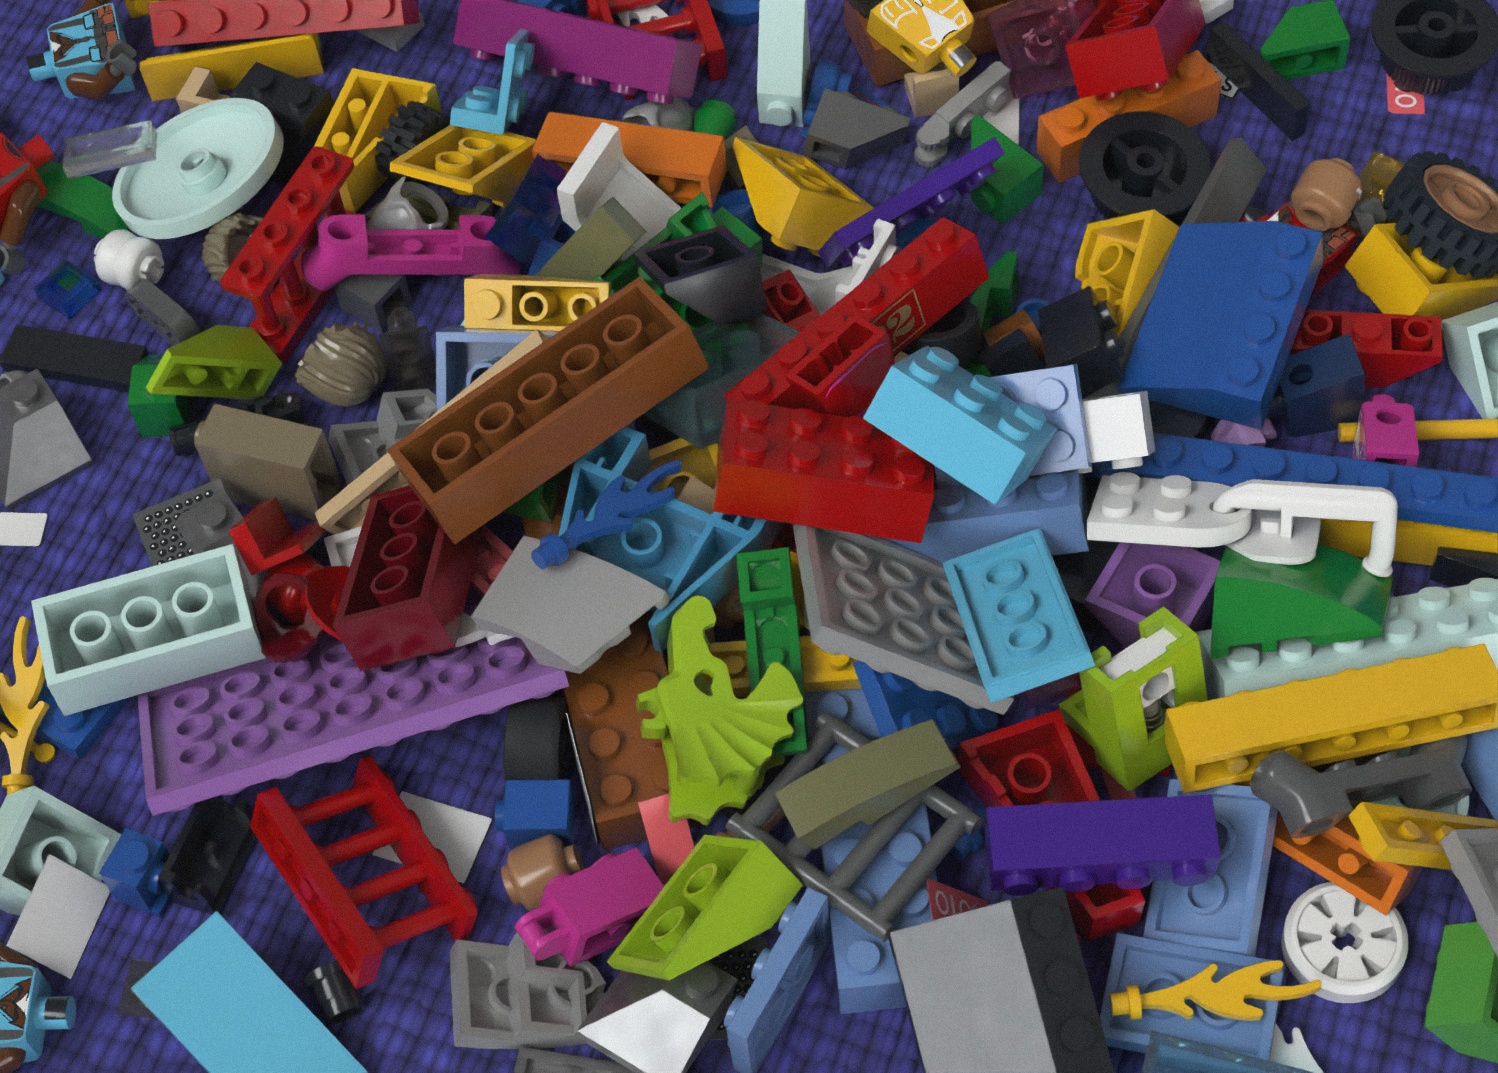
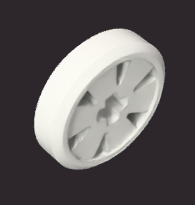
[1281,882,1409,1003]

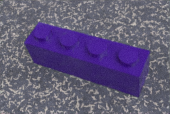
[985,794,1221,896]

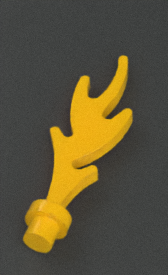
[0,616,49,795]
[1109,960,1322,1021]

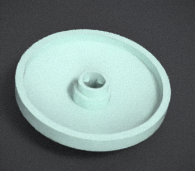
[112,98,284,239]

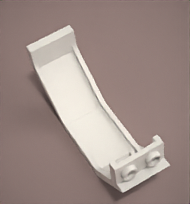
[557,122,900,315]

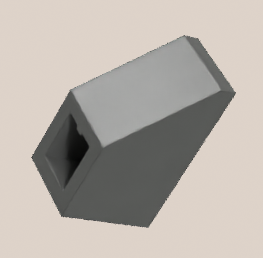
[803,88,911,169]

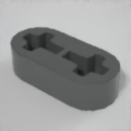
[125,278,200,346]

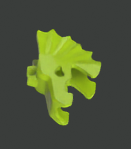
[636,595,803,826]

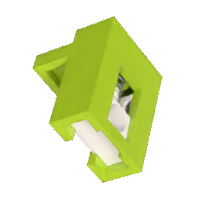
[1058,607,1208,792]

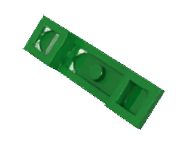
[36,161,133,239]
[962,251,1020,377]
[736,547,808,757]

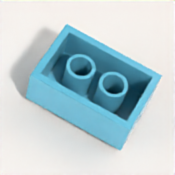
[863,345,1057,505]

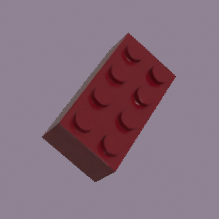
[333,485,484,671]

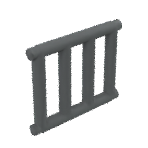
[726,711,983,942]

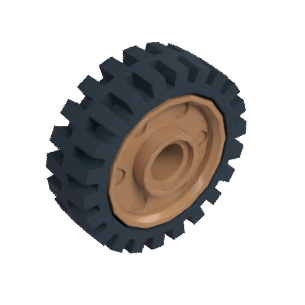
[1383,151,1498,278]

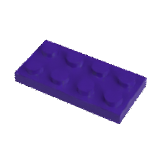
[818,137,1005,268]

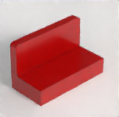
[228,497,327,576]

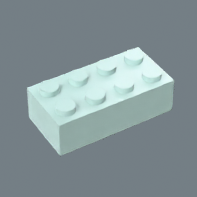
[31,544,266,716]

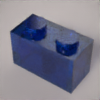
[485,154,567,264]

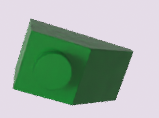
[1259,0,1350,80]
[971,115,1044,224]
[127,354,194,437]

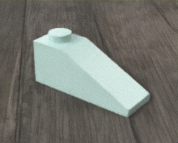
[757,0,812,127]

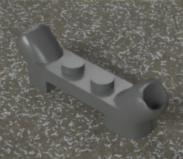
[1250,735,1472,838]

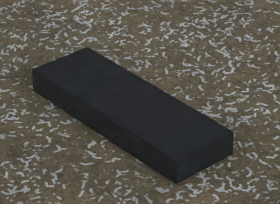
[1207,21,1310,141]
[0,325,149,392]

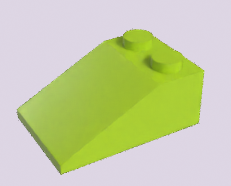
[607,834,803,981]

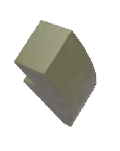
[535,197,647,281]
[775,719,961,850]

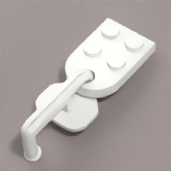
[1087,472,1398,577]

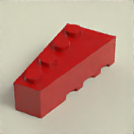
[957,709,1145,942]

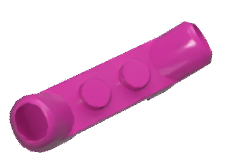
[301,215,521,292]

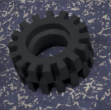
[375,101,450,187]

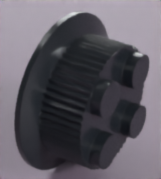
[1371,0,1498,95]
[1079,111,1211,221]

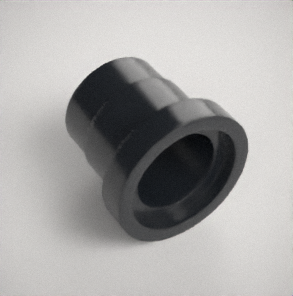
[303,960,366,1024]

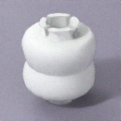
[94,229,164,290]

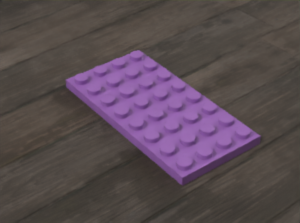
[137,586,569,816]

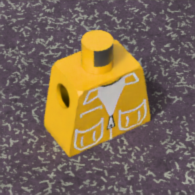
[866,0,977,77]

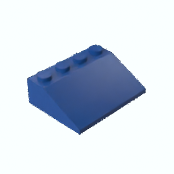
[1118,221,1323,430]

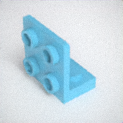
[450,29,535,135]

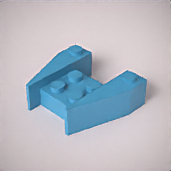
[558,426,785,653]

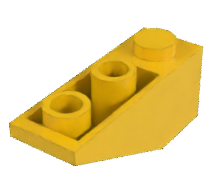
[464,274,611,331]

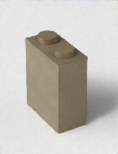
[194,404,342,521]

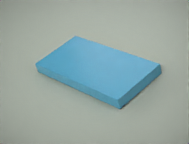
[942,528,1095,703]
[131,911,368,1073]

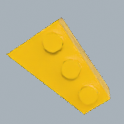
[314,68,443,212]

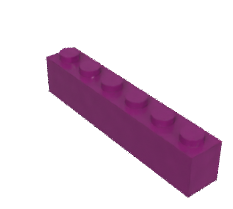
[453,0,702,104]

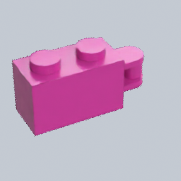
[515,847,664,967]

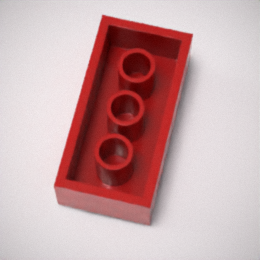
[1065,0,1206,101]
[713,398,934,544]

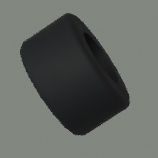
[503,695,568,782]

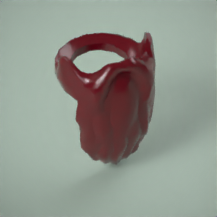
[254,573,324,663]

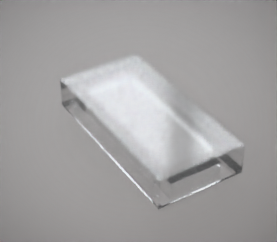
[63,120,157,179]

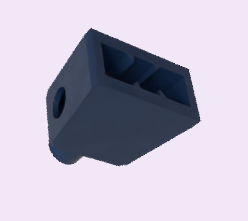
[1266,334,1366,437]

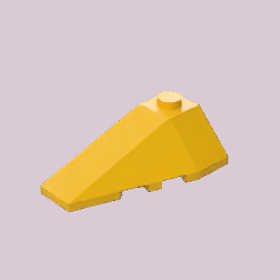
[1075,209,1180,338]

